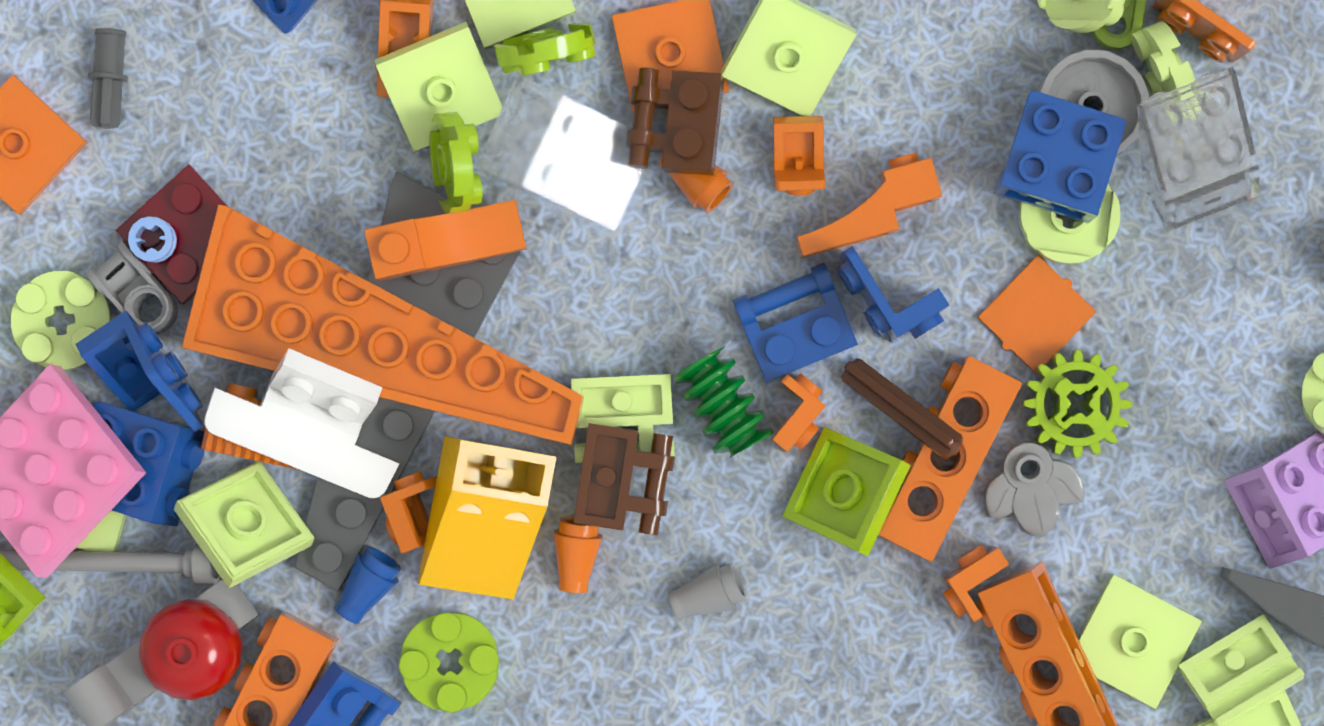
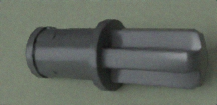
[88,28,128,129]

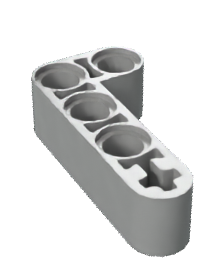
[62,580,260,726]

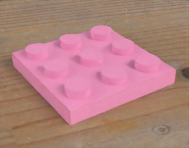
[0,364,146,578]

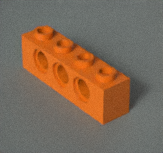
[878,356,1022,562]
[977,561,1119,726]
[214,612,339,726]

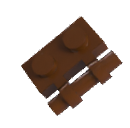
[625,67,725,176]
[573,423,675,535]

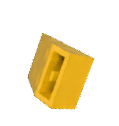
[417,436,556,600]

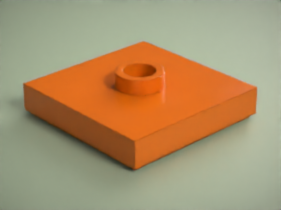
[612,0,729,113]
[0,74,88,215]

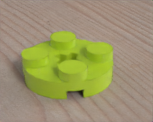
[494,22,596,75]
[429,112,483,214]
[399,612,500,713]

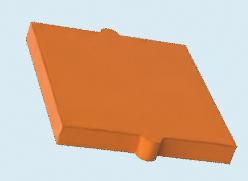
[977,255,1097,374]

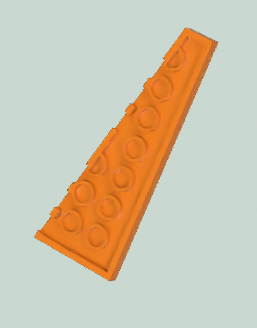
[182,204,584,445]

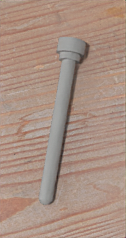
[0,544,221,584]

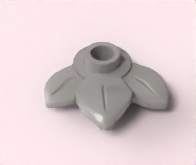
[985,441,1085,538]

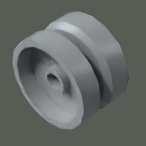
[1037,50,1149,158]

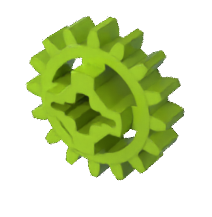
[1021,350,1132,458]

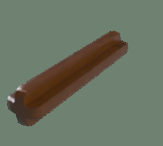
[841,358,963,459]

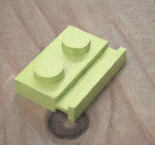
[1178,614,1305,726]

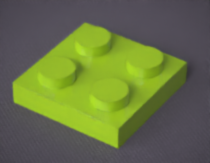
[782,427,911,557]

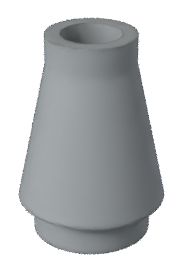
[668,563,746,620]

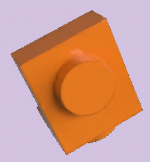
[773,116,825,196]
[771,373,826,452]
[380,471,437,554]
[942,544,1009,622]

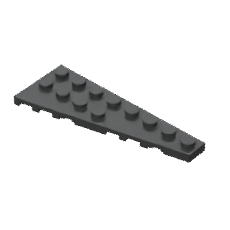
[295,172,526,591]

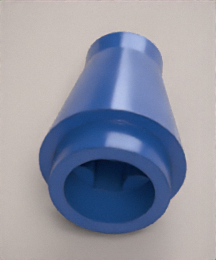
[334,547,401,624]

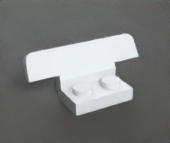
[204,348,399,498]

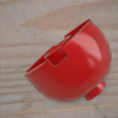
[139,599,243,701]

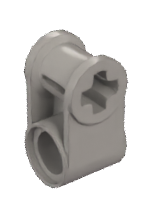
[85,240,178,333]

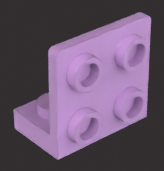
[1224,431,1324,569]

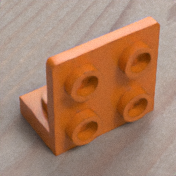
[1151,0,1257,63]

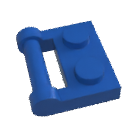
[732,262,858,383]
[288,661,402,726]

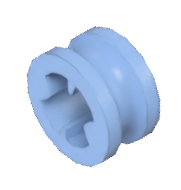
[128,216,177,263]

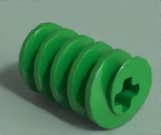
[674,346,774,458]

